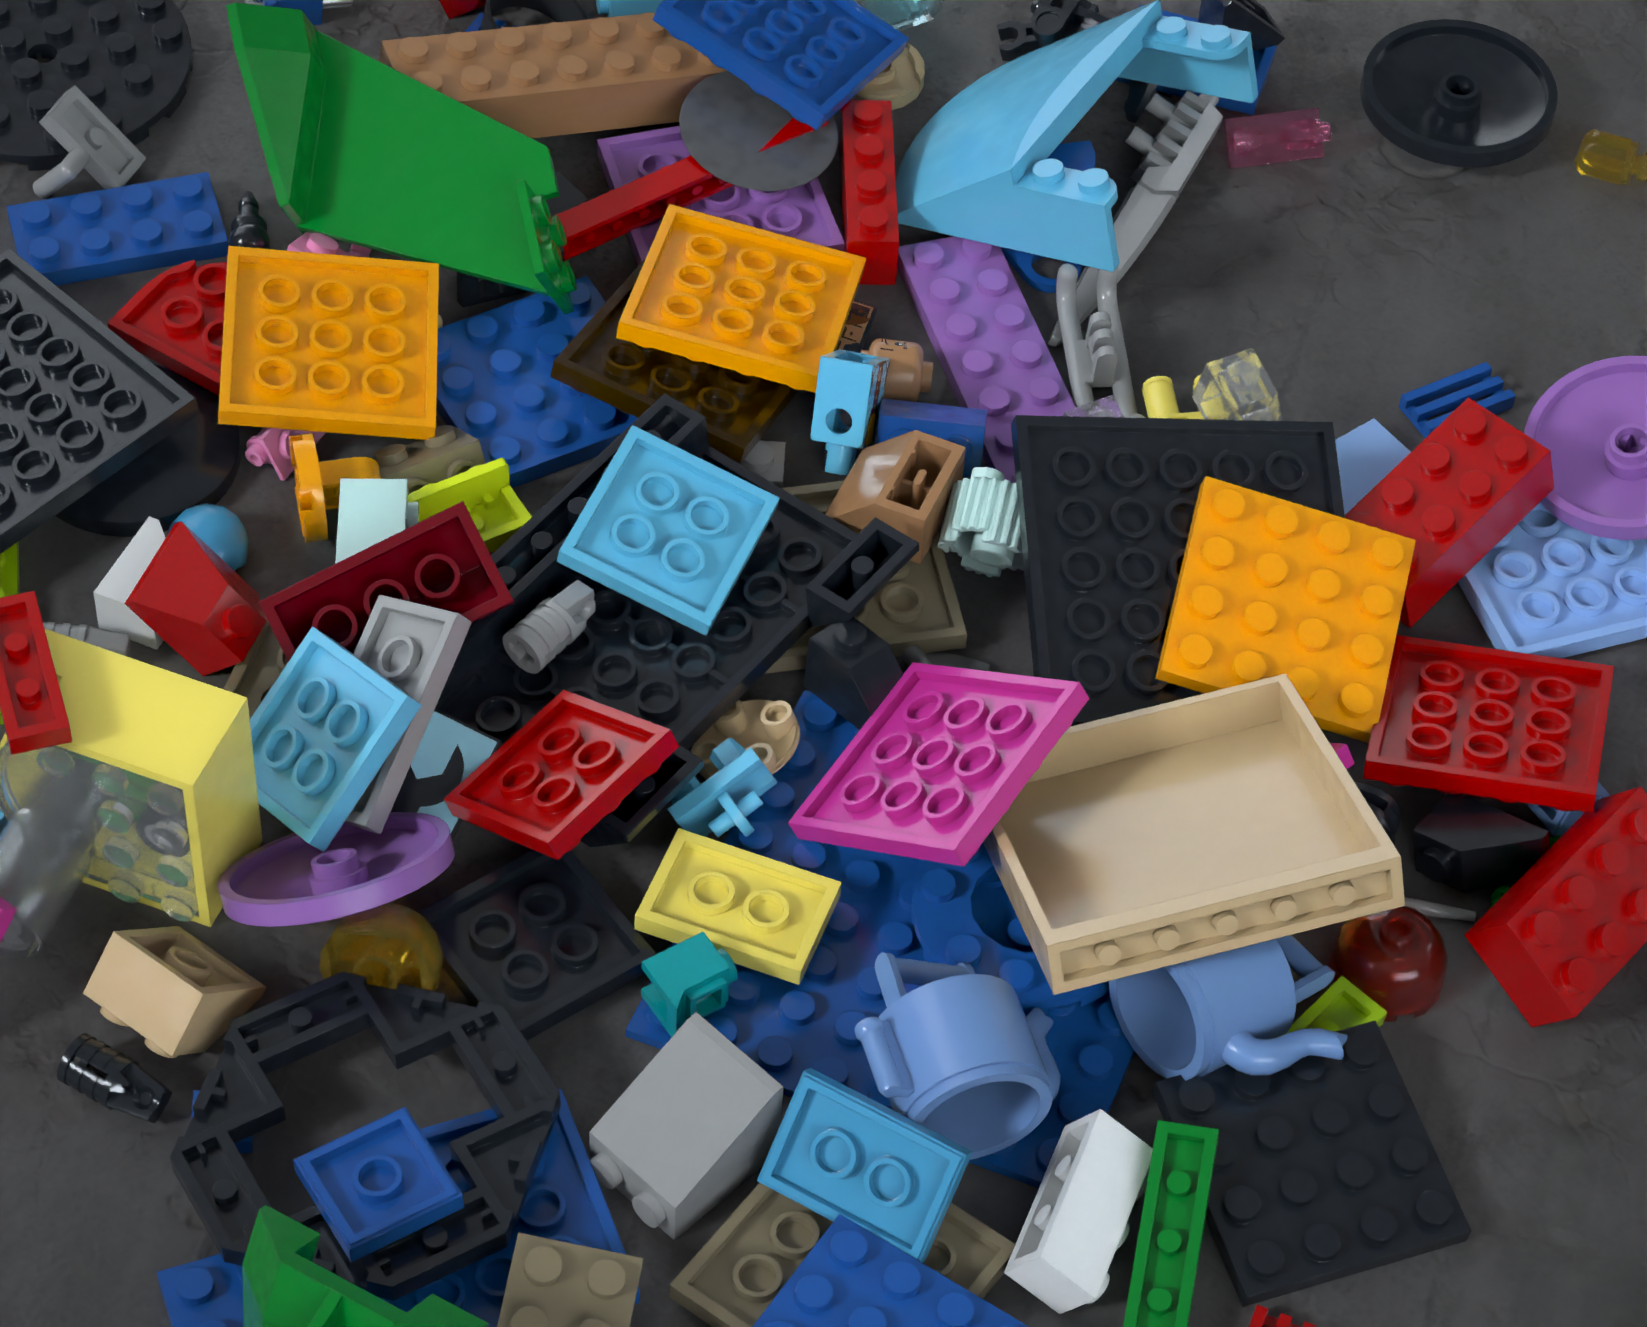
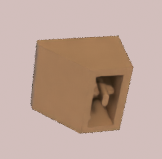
[825,430,966,564]

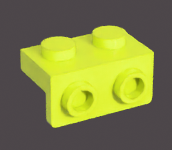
[408,458,532,553]

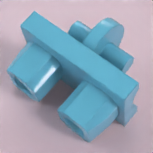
[668,738,778,837]

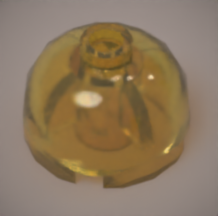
[320,902,444,991]

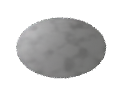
[679,71,838,191]

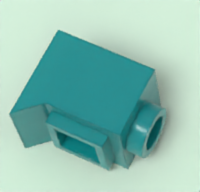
[641,932,738,1038]

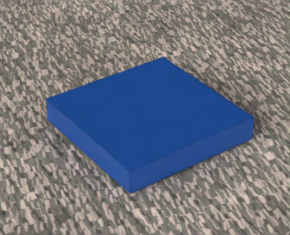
[293,1107,464,1262]

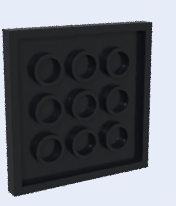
[1152,1020,1471,1307]

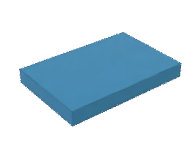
[757,1068,973,1263]

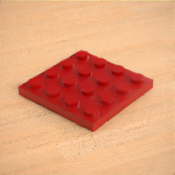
[1363,635,1614,813]

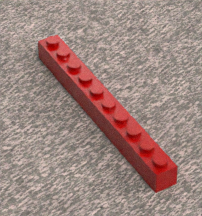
[554,118,829,261]

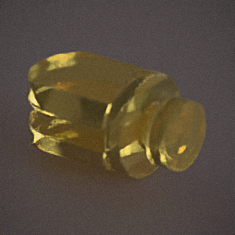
[1574,129,1647,186]

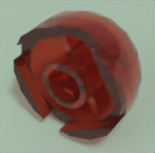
[1328,906,1448,1022]

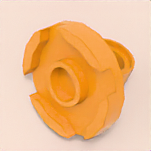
[289,433,382,543]

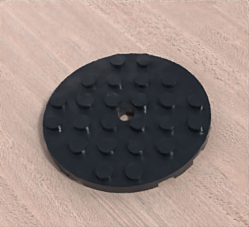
[0,0,193,171]

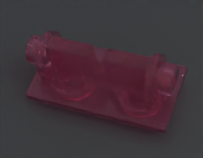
[1224,108,1331,169]

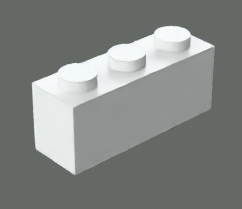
[1004,1109,1153,1314]

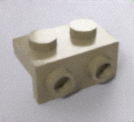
[373,425,486,495]

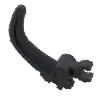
[997,0,1157,123]

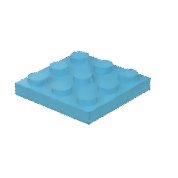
[556,425,780,636]
[250,626,422,852]

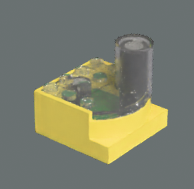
[0,628,263,959]

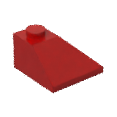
[124,521,267,676]

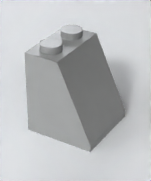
[589,1012,783,1241]

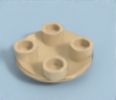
[691,699,800,780]

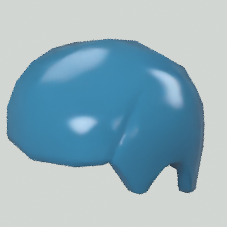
[167,503,249,571]

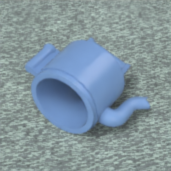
[1109,935,1348,1081]
[855,952,1060,1160]

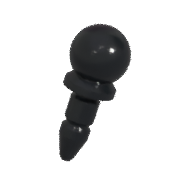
[229,191,270,249]

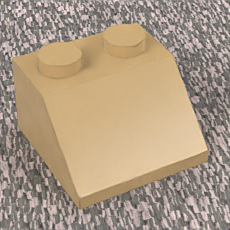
[83,926,267,1058]

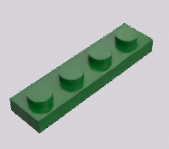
[1123,1120,1219,1327]

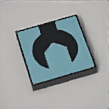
[391,708,502,841]

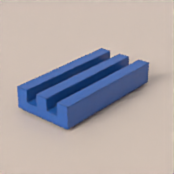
[1399,362,1516,438]

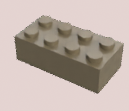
[497,1233,644,1327]

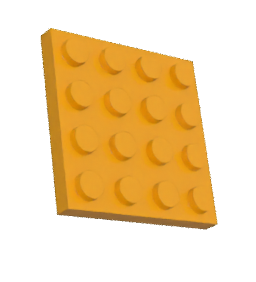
[616,204,866,393]
[217,246,439,440]
[1155,476,1416,743]

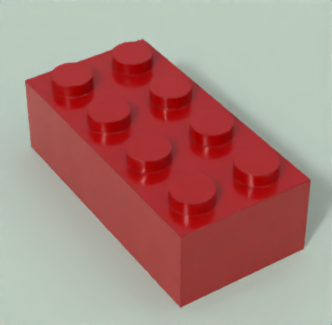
[1345,397,1554,628]
[1465,786,1647,1027]

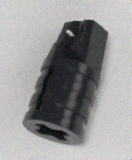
[57,1033,172,1124]

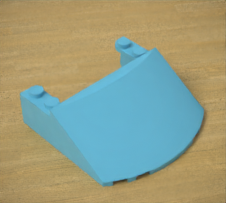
[896,0,1258,272]

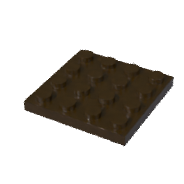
[550,259,799,464]

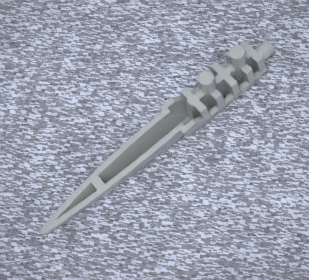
[1047,91,1223,347]

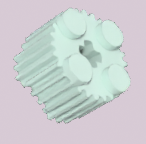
[937,467,1025,577]

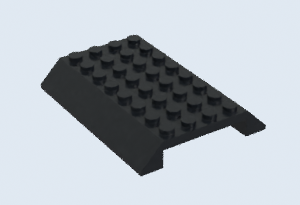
[435,393,920,847]

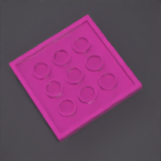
[788,662,1089,867]

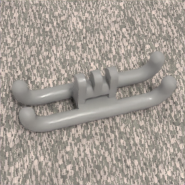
[1056,263,1145,418]

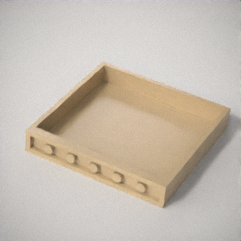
[983,673,1405,995]

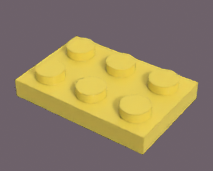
[634,828,842,985]

